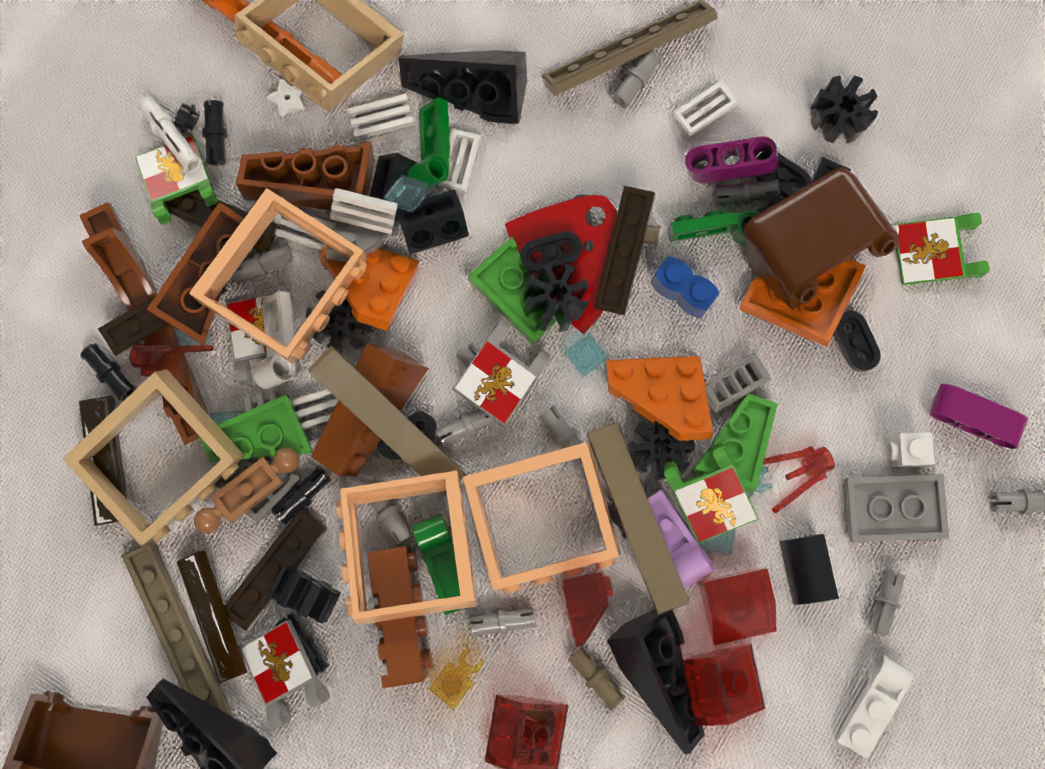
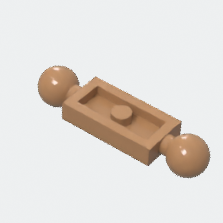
[194,447,300,534]

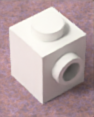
[887,432,935,468]

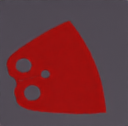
[505,195,617,334]

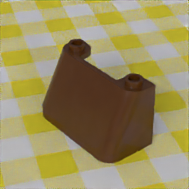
[743,167,899,310]
[2,691,163,769]

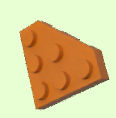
[320,244,419,331]
[739,259,866,347]
[606,356,713,441]

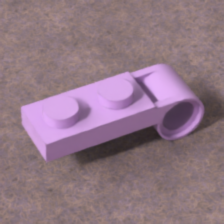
[648,488,715,588]

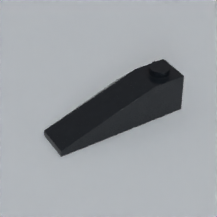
[399,50,527,124]
[607,609,705,754]
[146,678,277,769]

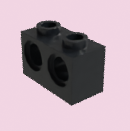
[396,189,469,255]

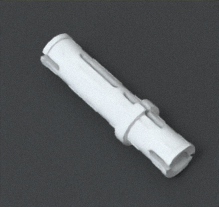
[138,96,202,173]

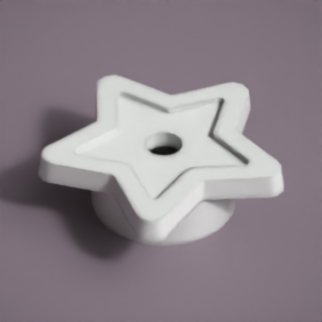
[267,79,305,117]

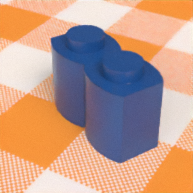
[651,257,719,318]

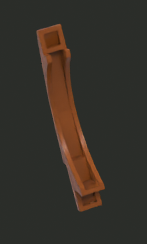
[79,202,209,445]

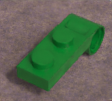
[408,97,450,192]
[668,210,759,246]
[411,514,464,616]

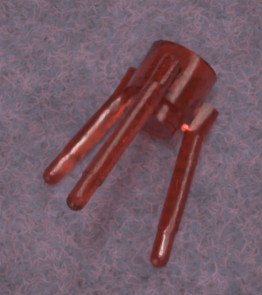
[129,343,214,391]
[763,446,835,513]

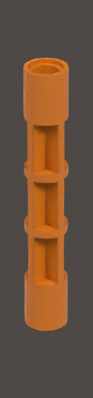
[202,0,342,84]

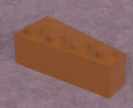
[236,142,375,210]
[146,202,244,345]
[311,343,429,477]
[367,546,433,688]

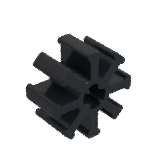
[810,75,878,143]
[523,263,589,332]
[306,290,373,354]
[627,421,695,480]
[267,565,341,624]

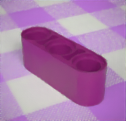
[685,137,779,183]
[929,384,1028,449]

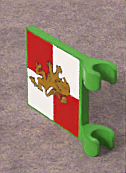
[135,135,219,225]
[893,213,990,285]
[664,441,759,543]

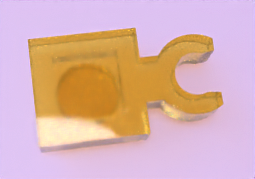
[428,647,484,710]

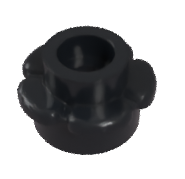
[174,103,200,133]

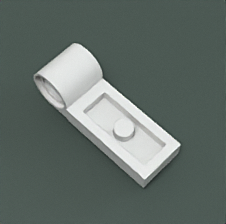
[253,291,296,389]
[836,655,914,758]

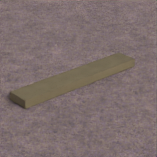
[542,0,717,96]
[307,346,466,497]
[587,422,690,615]
[121,541,233,716]

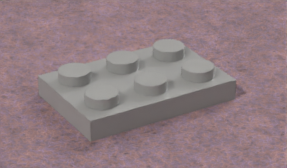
[844,474,949,542]

